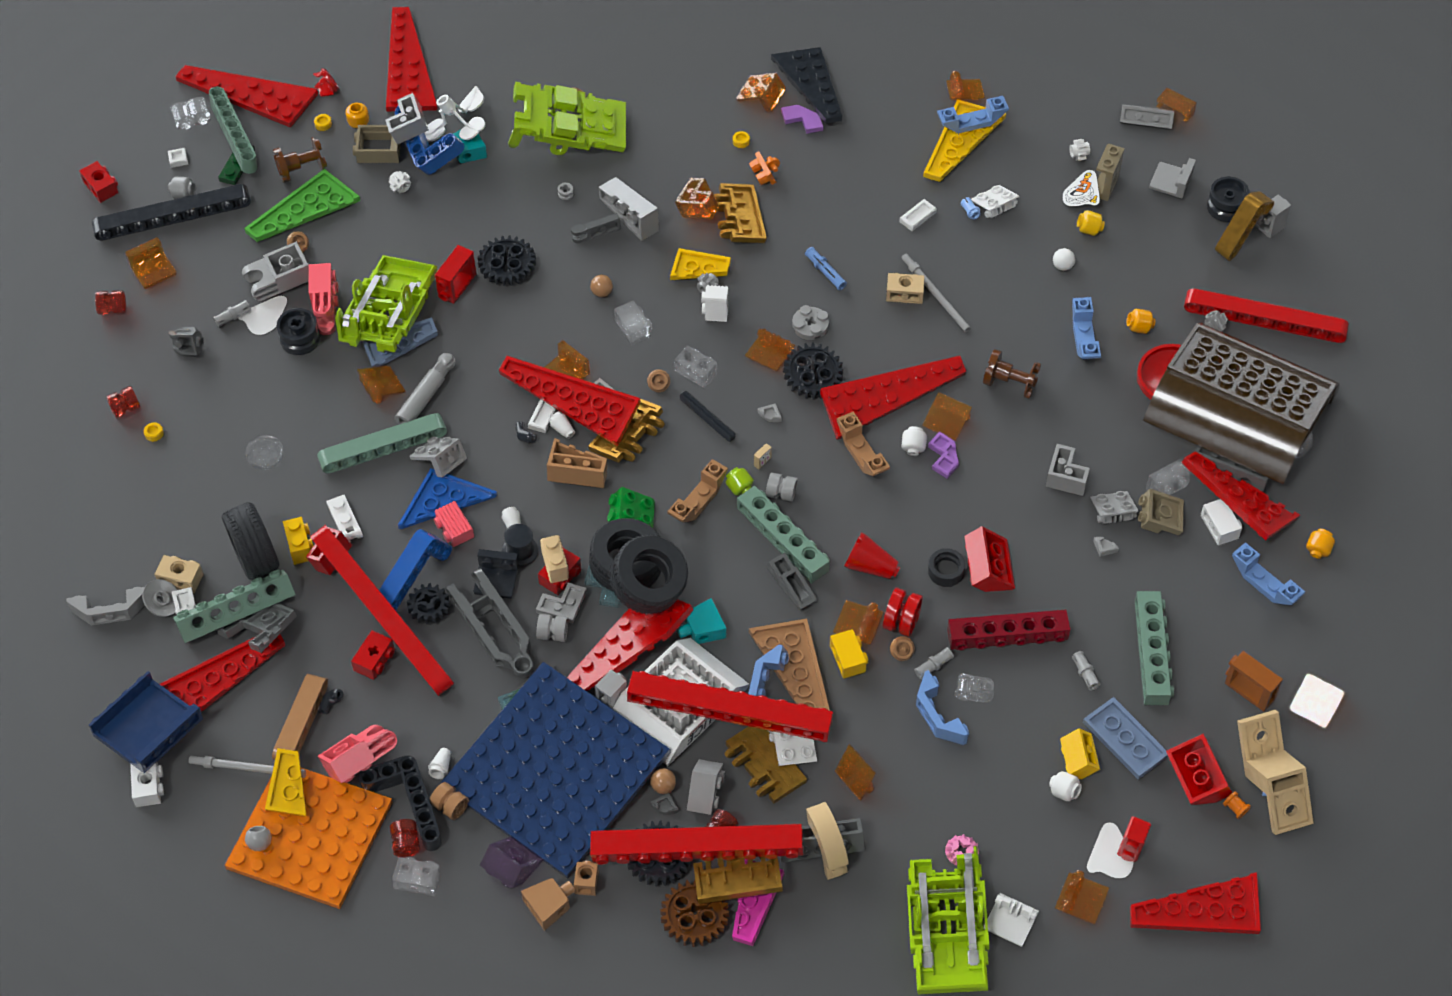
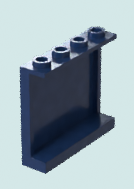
[89,671,203,773]

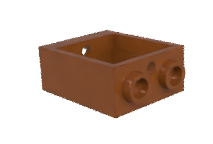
[1225,651,1283,712]

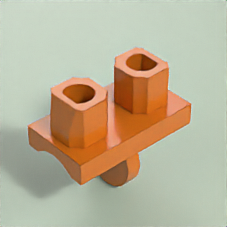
[749,152,780,185]

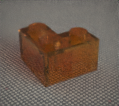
[675,177,719,220]

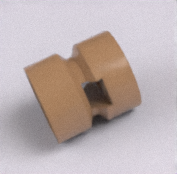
[430,782,469,820]

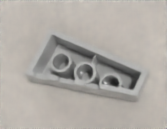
[599,177,659,241]

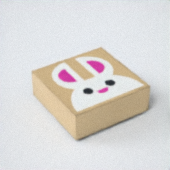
[754,443,772,469]

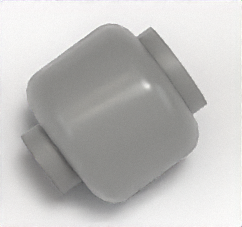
[168,176,196,199]

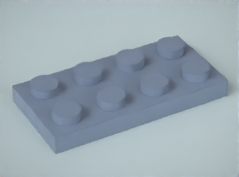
[1083,697,1168,780]

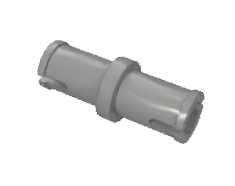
[213,300,251,327]
[914,647,954,680]
[1072,651,1100,691]

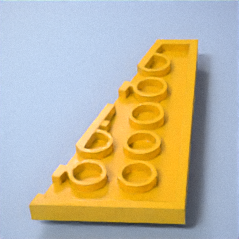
[923,99,1006,182]

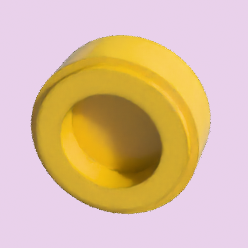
[314,114,332,131]
[733,131,750,148]
[144,422,164,442]

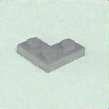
[536,583,587,624]

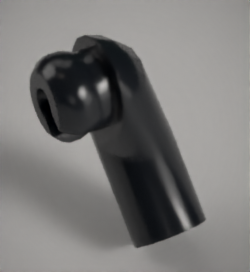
[515,421,537,443]
[318,689,344,714]

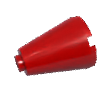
[844,532,900,579]

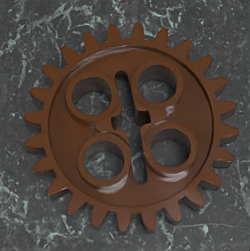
[660,880,729,947]

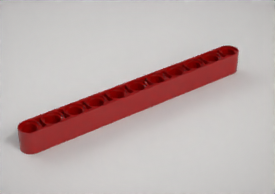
[310,525,454,696]

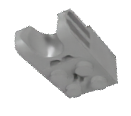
[242,241,309,301]

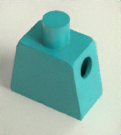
[453,130,487,163]
[677,598,726,644]

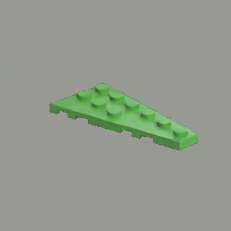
[244,169,361,242]

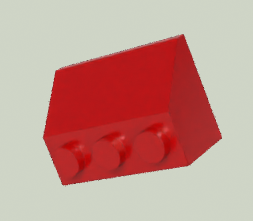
[964,526,1015,592]
[1166,734,1232,805]

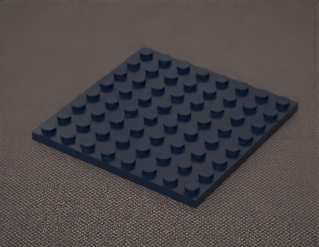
[440,662,671,878]

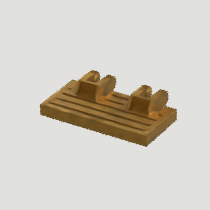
[712,183,767,243]
[588,399,665,463]
[725,726,807,804]
[693,856,783,904]

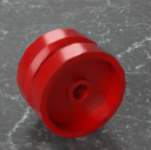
[882,587,923,637]

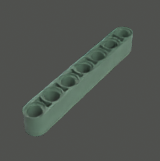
[209,87,257,174]
[317,413,447,473]

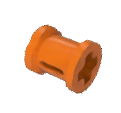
[1223,791,1251,819]

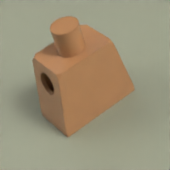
[521,878,575,931]

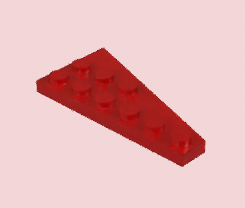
[1181,451,1300,540]
[1130,872,1261,934]

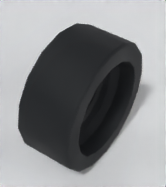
[928,548,965,587]

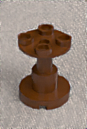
[272,137,327,183]
[983,349,1041,399]

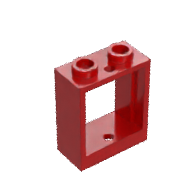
[435,245,477,304]

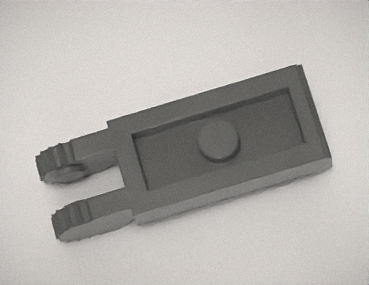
[571,213,621,243]

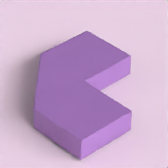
[781,105,823,134]
[928,431,959,479]

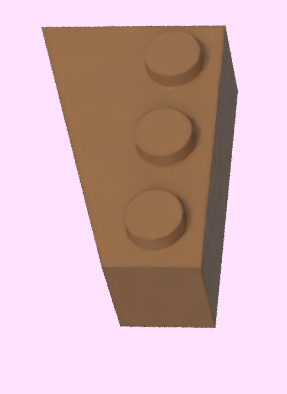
[547,438,607,488]

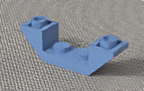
[937,96,1009,133]
[1072,297,1101,359]
[1232,542,1305,605]
[749,645,789,696]
[916,670,969,745]

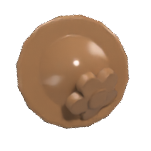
[287,232,309,252]
[647,369,670,392]
[890,636,915,661]

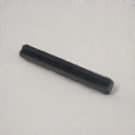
[680,391,736,442]

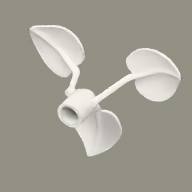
[424,86,485,142]

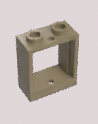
[353,125,401,163]

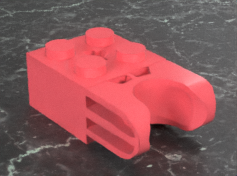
[309,263,339,335]
[318,725,397,783]

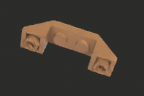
[837,412,890,476]
[667,459,728,523]

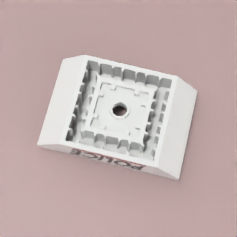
[613,638,750,766]

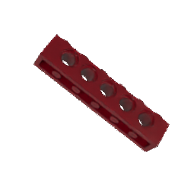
[947,609,1070,650]

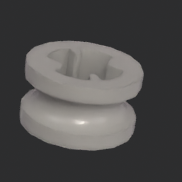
[557,183,574,200]

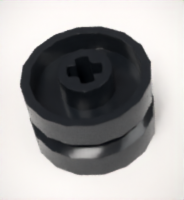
[1207,176,1250,222]
[276,308,320,355]

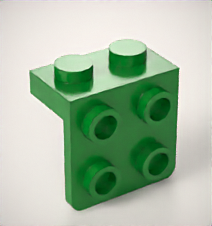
[607,487,655,528]

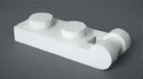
[326,495,363,542]

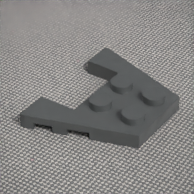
[217,603,297,653]

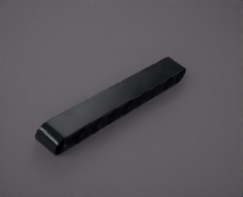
[92,184,251,241]

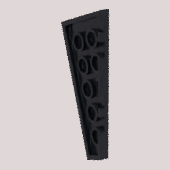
[771,47,842,124]

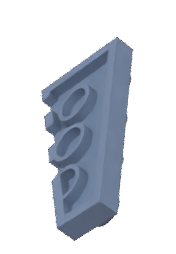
[362,318,438,370]

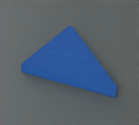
[398,468,497,529]

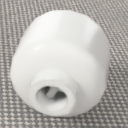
[901,427,927,456]
[1049,771,1082,801]

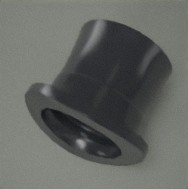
[501,524,538,566]

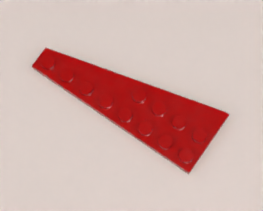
[386,7,437,112]
[175,65,318,128]
[820,355,966,440]
[499,356,641,446]

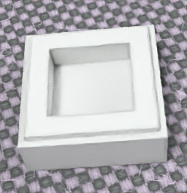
[168,148,188,168]

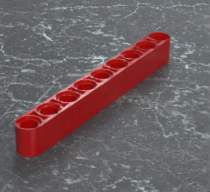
[1184,289,1349,343]

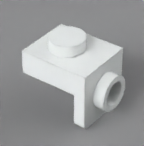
[172,587,196,614]

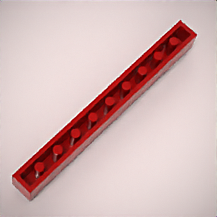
[627,671,833,742]
[590,824,803,865]

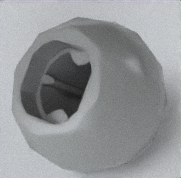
[245,826,272,851]

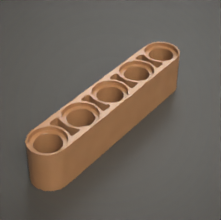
[272,674,328,760]

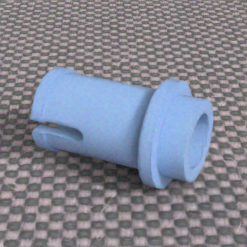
[961,197,980,219]

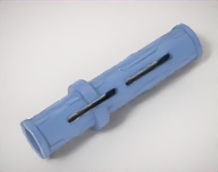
[805,247,847,290]

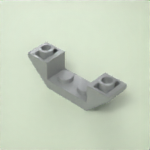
[66,587,145,626]

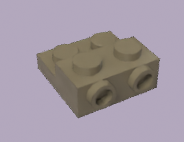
[1138,489,1184,535]

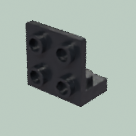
[473,549,519,599]

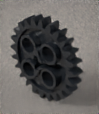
[478,235,536,286]
[783,342,844,399]
[627,820,691,887]

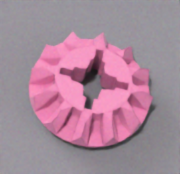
[945,834,979,865]

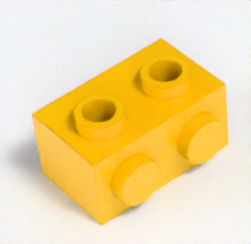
[283,516,313,565]
[830,629,869,679]
[1060,728,1100,780]

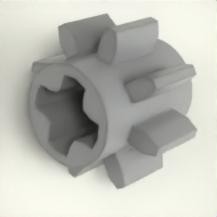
[697,273,719,293]
[1204,310,1228,331]

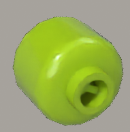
[726,467,754,496]

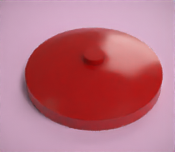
[1137,344,1181,400]

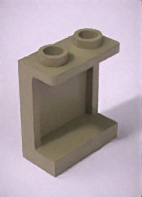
[1096,144,1125,201]

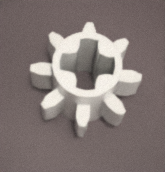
[1069,139,1090,161]
[389,171,411,193]

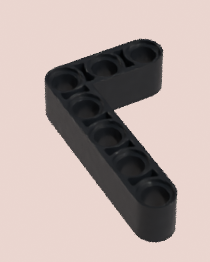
[358,755,442,851]

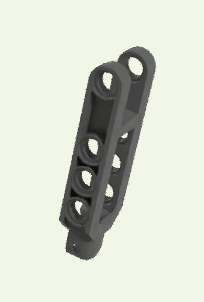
[446,568,533,678]

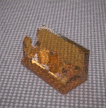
[1156,88,1197,122]

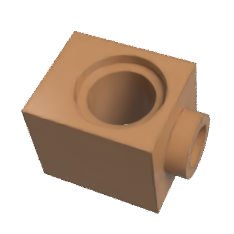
[574,861,599,896]

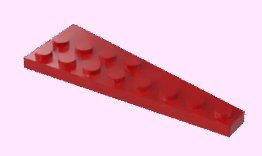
[160,634,285,712]

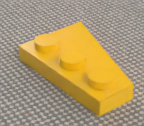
[670,248,731,280]
[265,748,307,817]

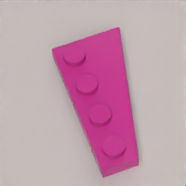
[732,859,785,946]

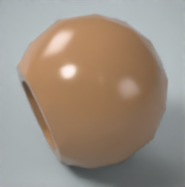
[590,274,613,298]
[651,768,676,794]

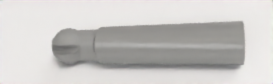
[394,353,456,424]

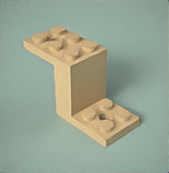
[1237,710,1314,835]

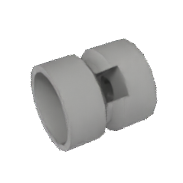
[766,472,798,502]
[536,614,568,642]

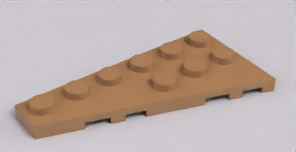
[749,619,833,725]

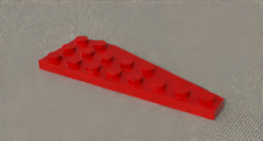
[567,587,693,691]

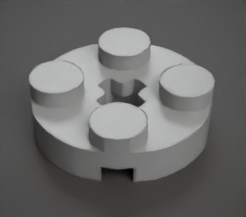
[792,305,829,340]

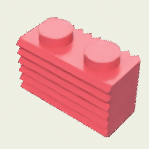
[434,501,474,547]

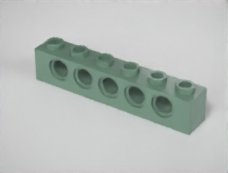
[737,486,830,584]
[173,569,296,643]
[1134,591,1174,705]

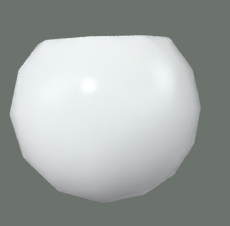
[1053,248,1076,271]

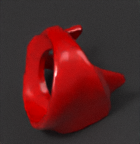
[313,68,340,96]

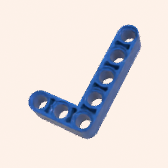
[395,106,465,175]
[379,529,452,611]

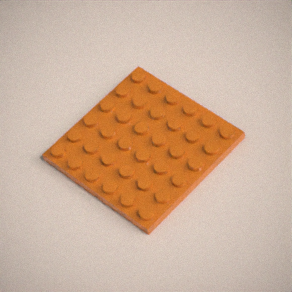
[225,768,393,909]

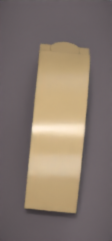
[806,802,849,880]

